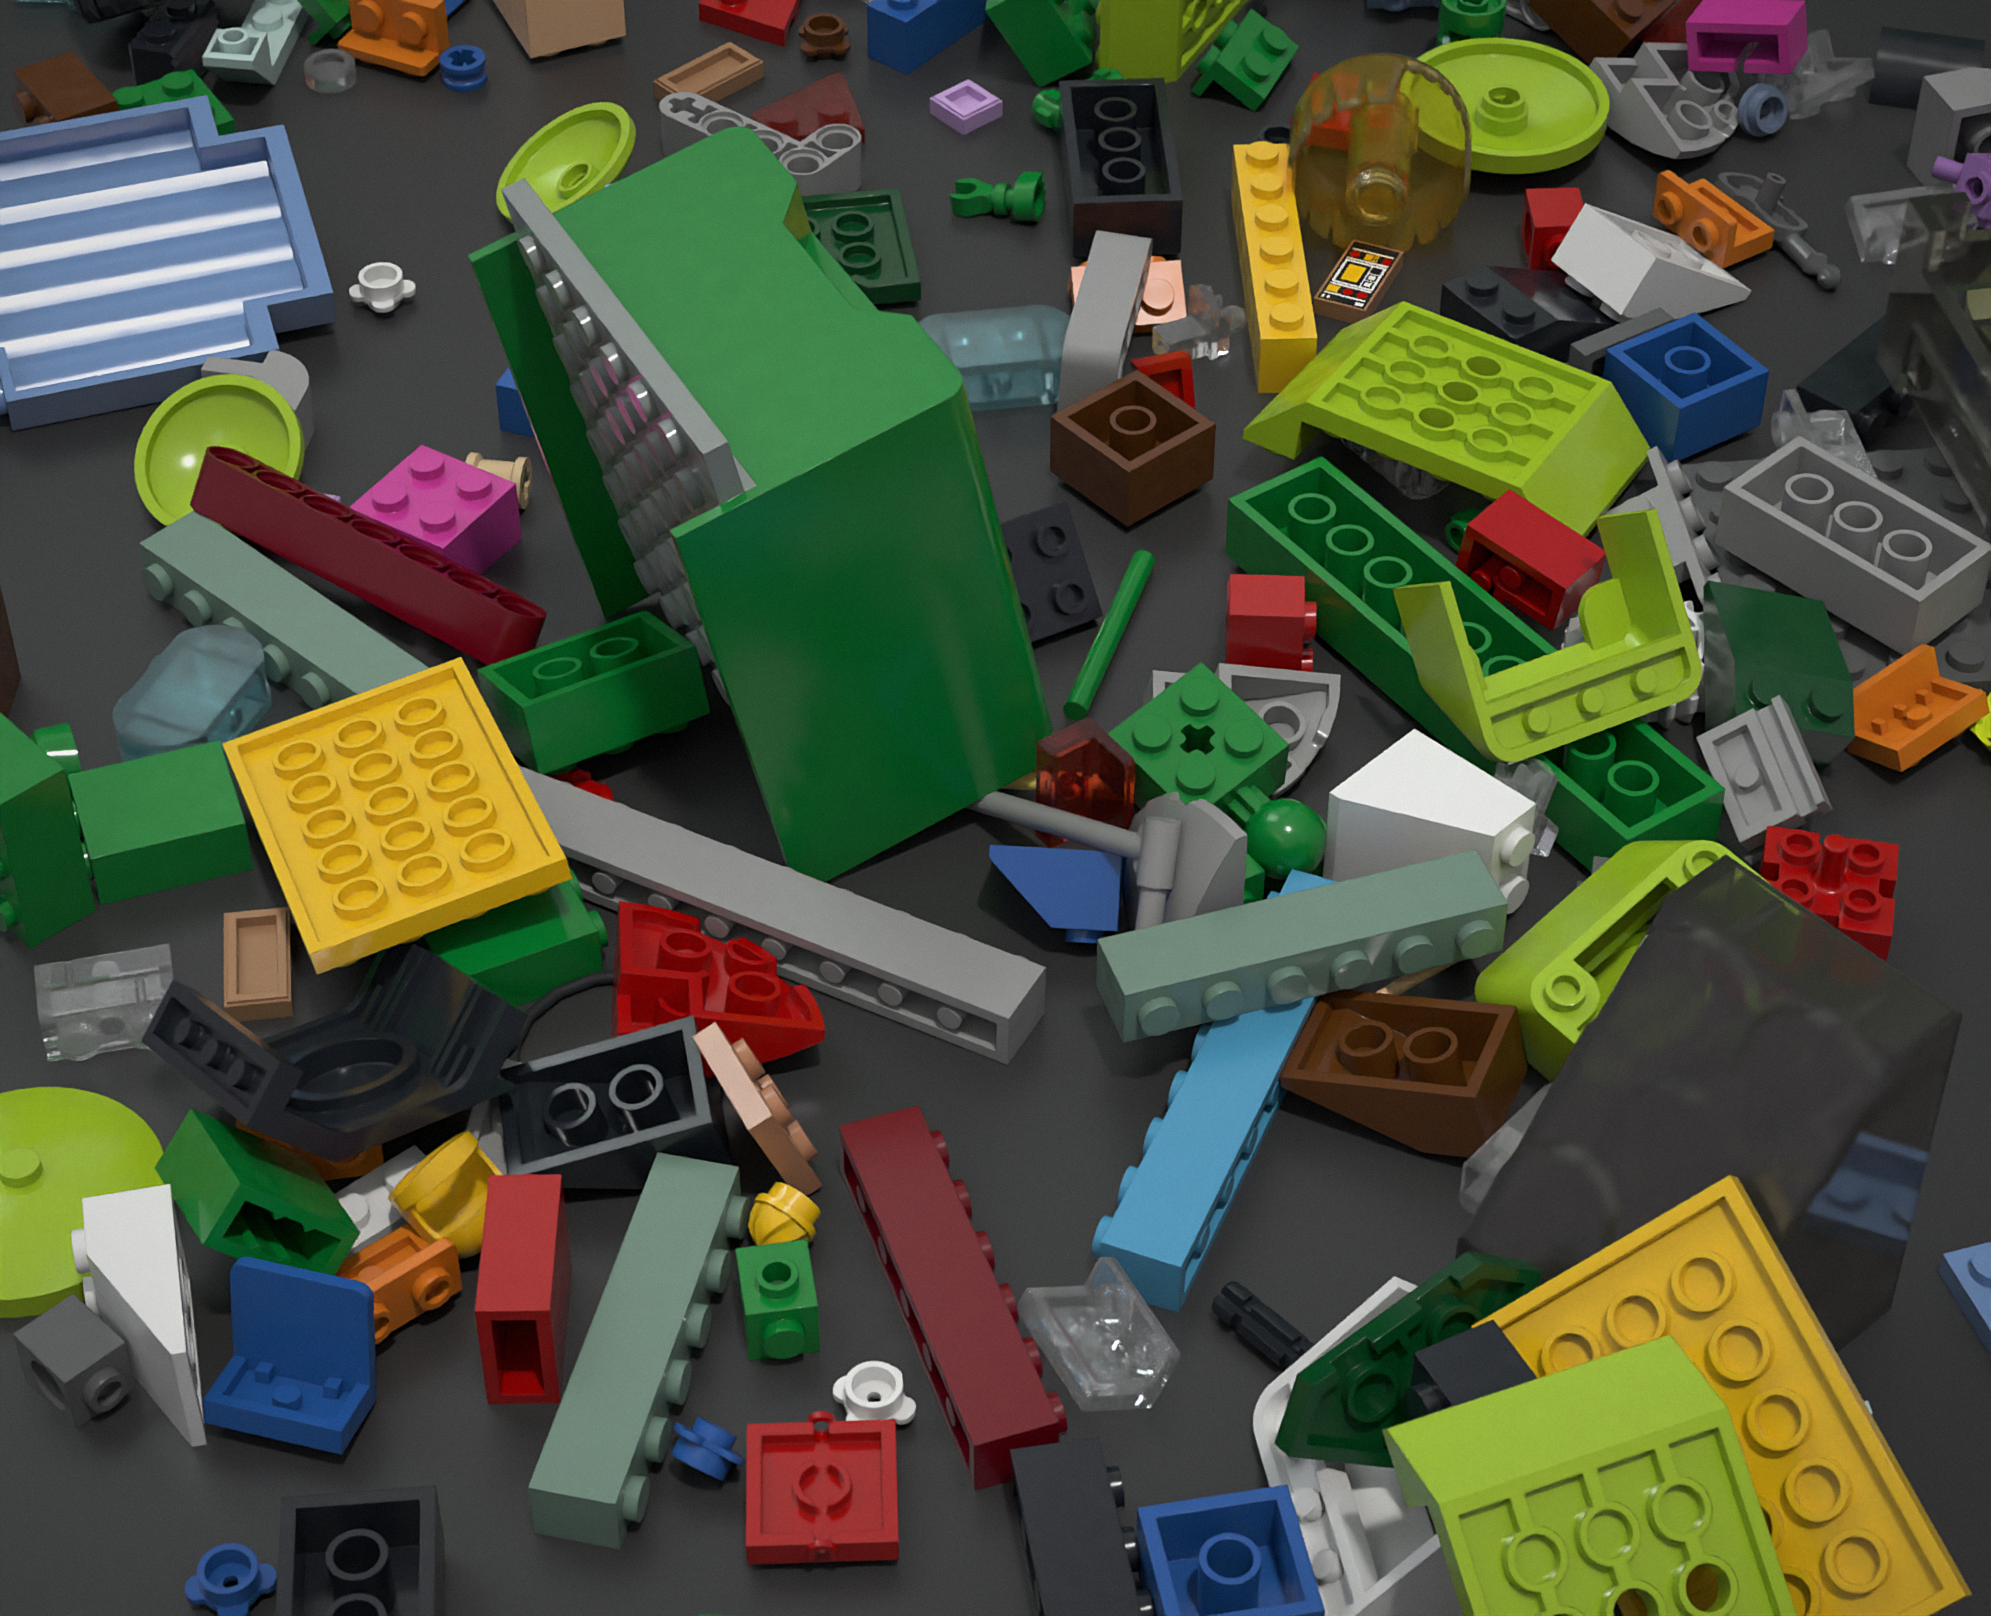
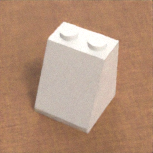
[1323,729,1536,914]

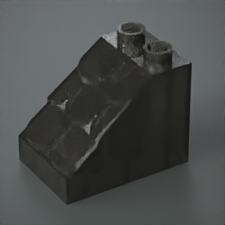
[1455,854,1963,1353]

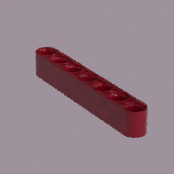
[190,446,547,665]

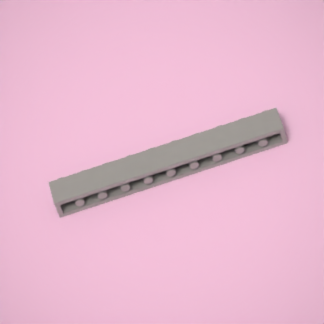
[518,765,1046,1065]

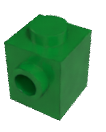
[735,1239,820,1361]

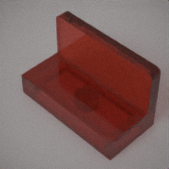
[1035,717,1135,848]

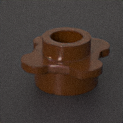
[799,13,850,59]

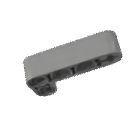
[659,92,862,196]
[1057,230,1153,412]

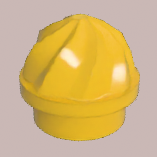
[748,1182,821,1246]

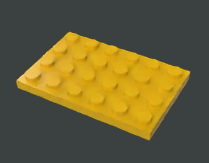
[222,657,573,975]
[1471,1175,1972,1616]

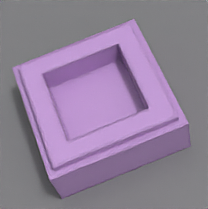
[930,79,1003,136]

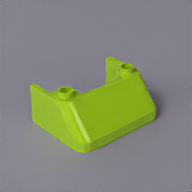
[1393,508,1702,762]
[1473,840,1805,1132]

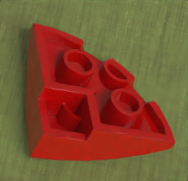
[611,901,825,1064]

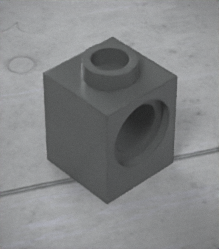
[13,1294,136,1429]

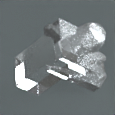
[1152,284,1248,360]
[1494,758,1559,857]

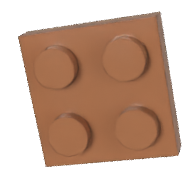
[692,1022,823,1196]

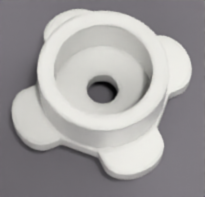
[349,262,416,313]
[833,1361,916,1425]

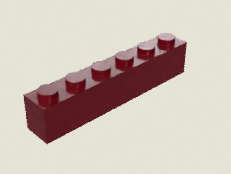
[839,1105,1068,1491]

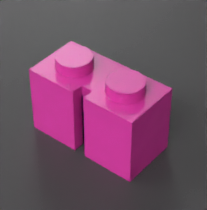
[1686,0,1808,74]

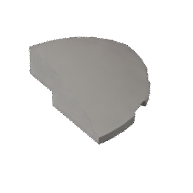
[1589,43,1740,159]
[1143,663,1341,801]
[1123,792,1248,931]

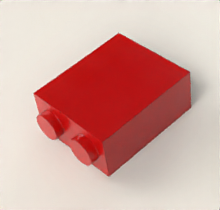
[475,1173,572,1404]

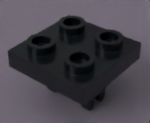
[1000,501,1103,642]

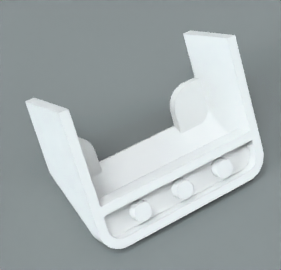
[1253,1276,1463,1616]

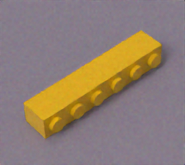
[1231,141,1317,393]

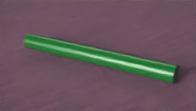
[1063,550,1156,721]

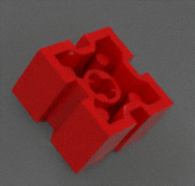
[1747,826,1899,992]

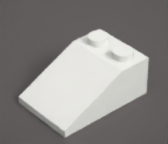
[1551,203,1752,323]
[71,1184,207,1447]

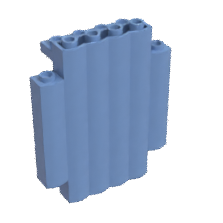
[0,95,336,431]

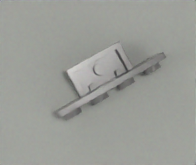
[1606,446,1725,607]

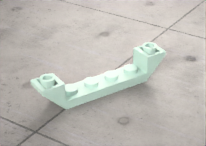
[202,0,309,85]

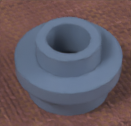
[1738,83,1788,137]

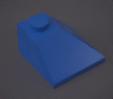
[989,845,1124,943]

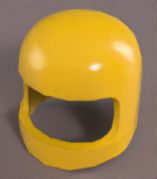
[387,1130,503,1260]

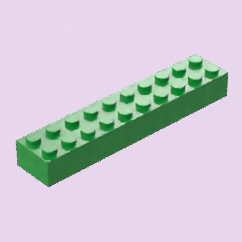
[1225,456,1725,872]

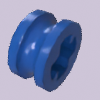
[440,45,487,92]

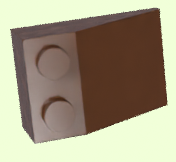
[1279,990,1528,1160]

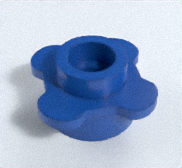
[670,1417,745,1481]
[184,1543,278,1616]

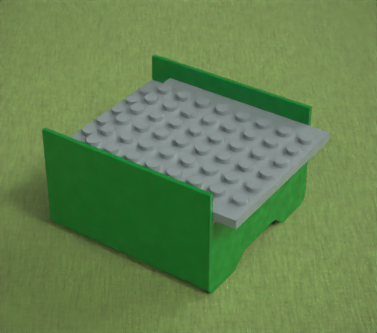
[467,126,1057,882]

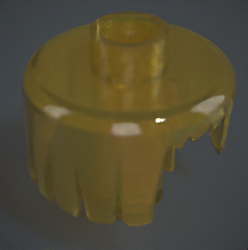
[1287,53,1472,254]

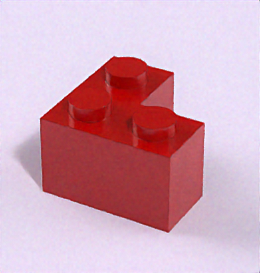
[1455,489,1606,631]
[1225,574,1317,672]

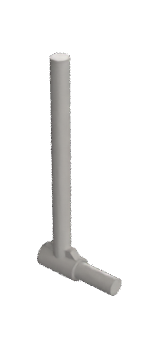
[965,791,1181,930]

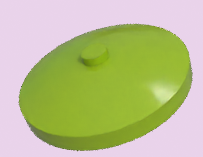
[1397,38,1610,174]
[0,1087,165,1318]

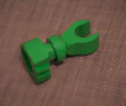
[949,172,1046,222]

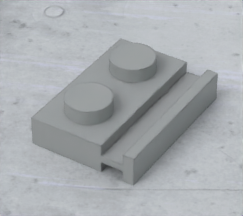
[1696,695,1833,852]

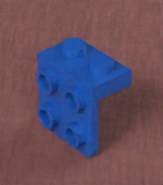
[203,1256,377,1455]

